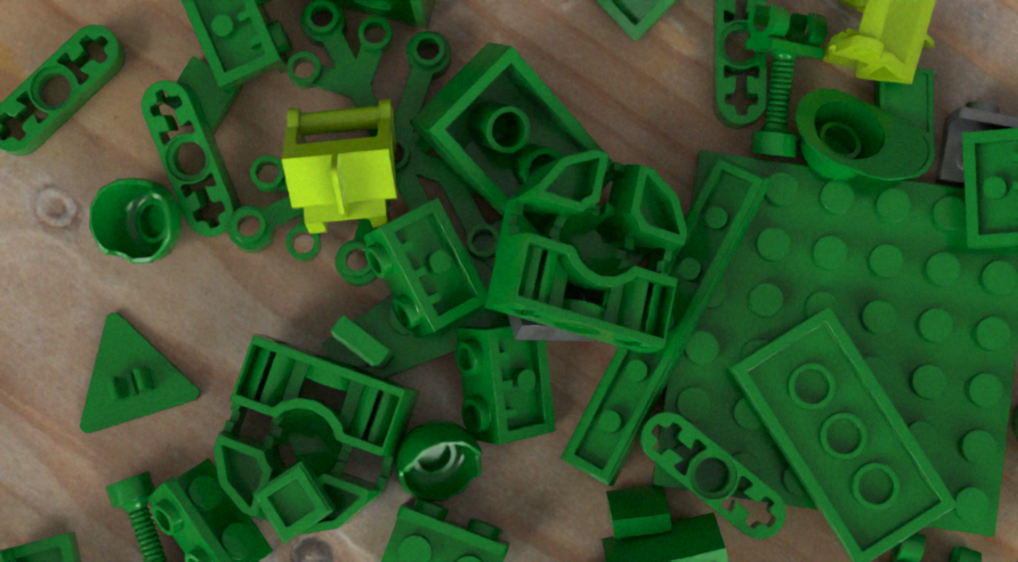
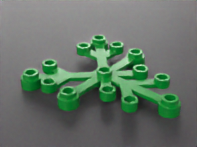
[227,0,500,287]

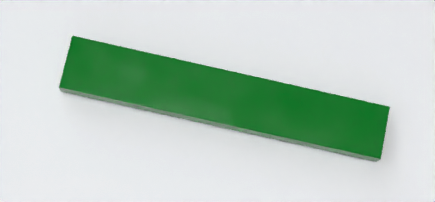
[560,155,772,486]

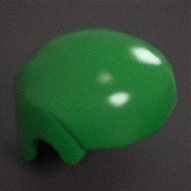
[89,178,182,264]
[395,420,483,501]

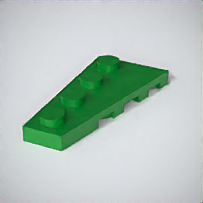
[321,217,519,378]

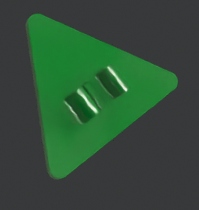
[80,313,201,433]

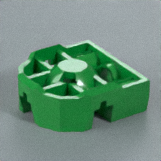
[485,149,687,353]
[213,333,420,535]

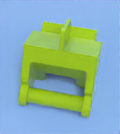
[822,0,936,84]
[282,98,397,234]

